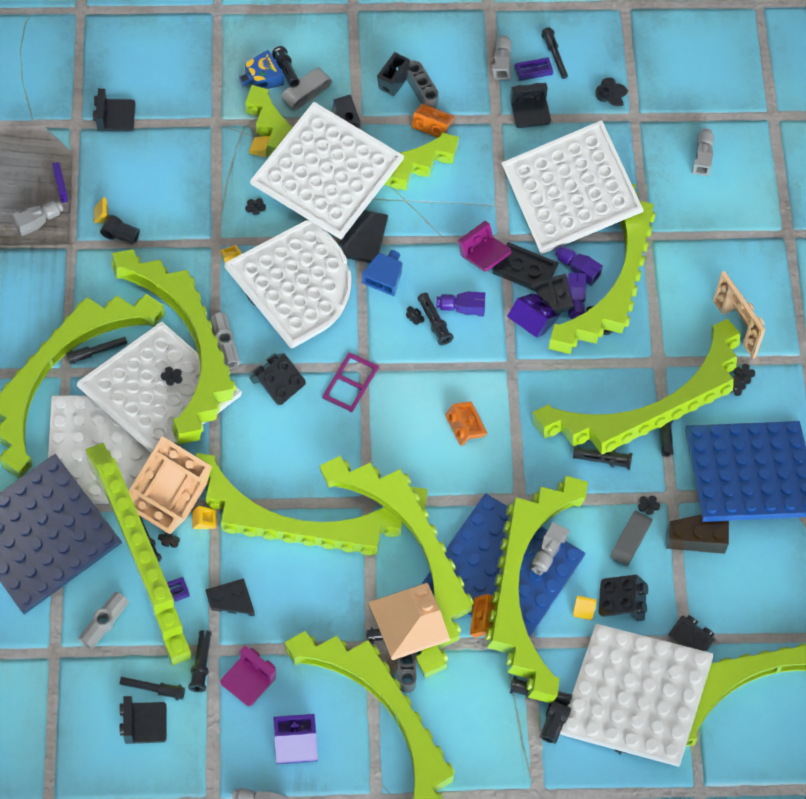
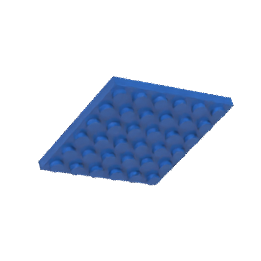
[685,421,806,522]
[422,493,586,638]

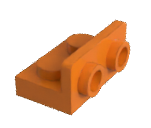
[411,103,455,138]
[445,401,487,445]

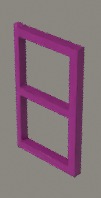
[322,352,379,412]

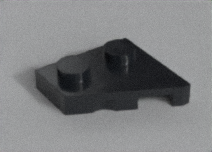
[531,273,575,314]
[205,578,255,616]

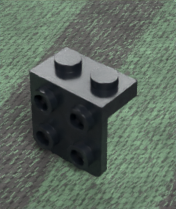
[510,83,551,128]
[93,88,136,131]
[249,353,306,405]
[598,574,649,621]
[119,696,167,744]

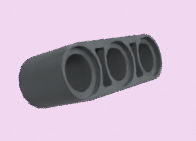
[407,60,438,108]
[610,510,653,567]
[397,652,417,693]

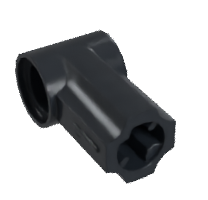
[100,215,140,244]
[539,700,571,744]

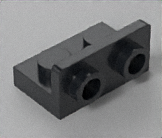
[668,615,717,652]

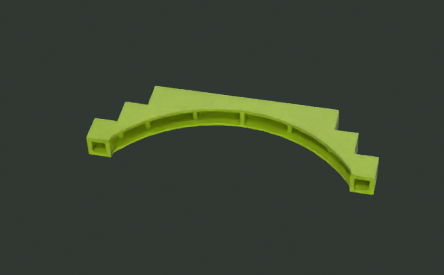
[245,85,459,190]
[549,184,656,354]
[111,249,236,445]
[0,294,165,479]
[532,318,740,454]
[85,442,191,666]
[195,453,428,556]
[319,455,474,679]
[485,476,588,703]
[284,630,455,799]
[686,643,806,747]

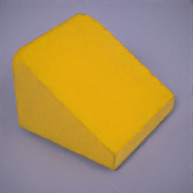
[249,136,270,158]
[93,197,108,223]
[219,245,242,264]
[192,506,216,529]
[573,595,597,620]

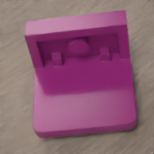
[457,221,511,272]
[220,645,276,707]

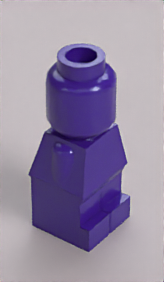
[555,246,603,286]
[567,273,587,320]
[436,291,486,317]

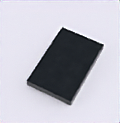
[342,210,388,263]
[493,242,558,291]

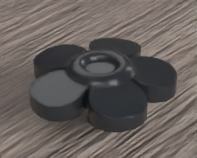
[245,198,266,215]
[406,306,425,325]
[734,364,755,384]
[161,367,183,386]
[729,376,746,396]
[638,496,660,515]
[158,532,180,548]

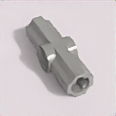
[210,312,240,370]
[78,592,129,650]

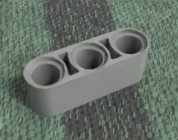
[281,67,332,110]

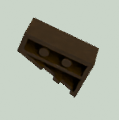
[666,515,729,554]

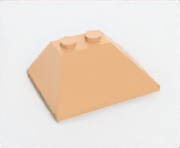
[713,271,765,359]
[129,436,212,534]
[368,583,450,660]

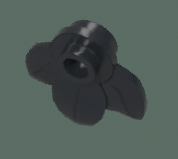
[595,77,628,106]

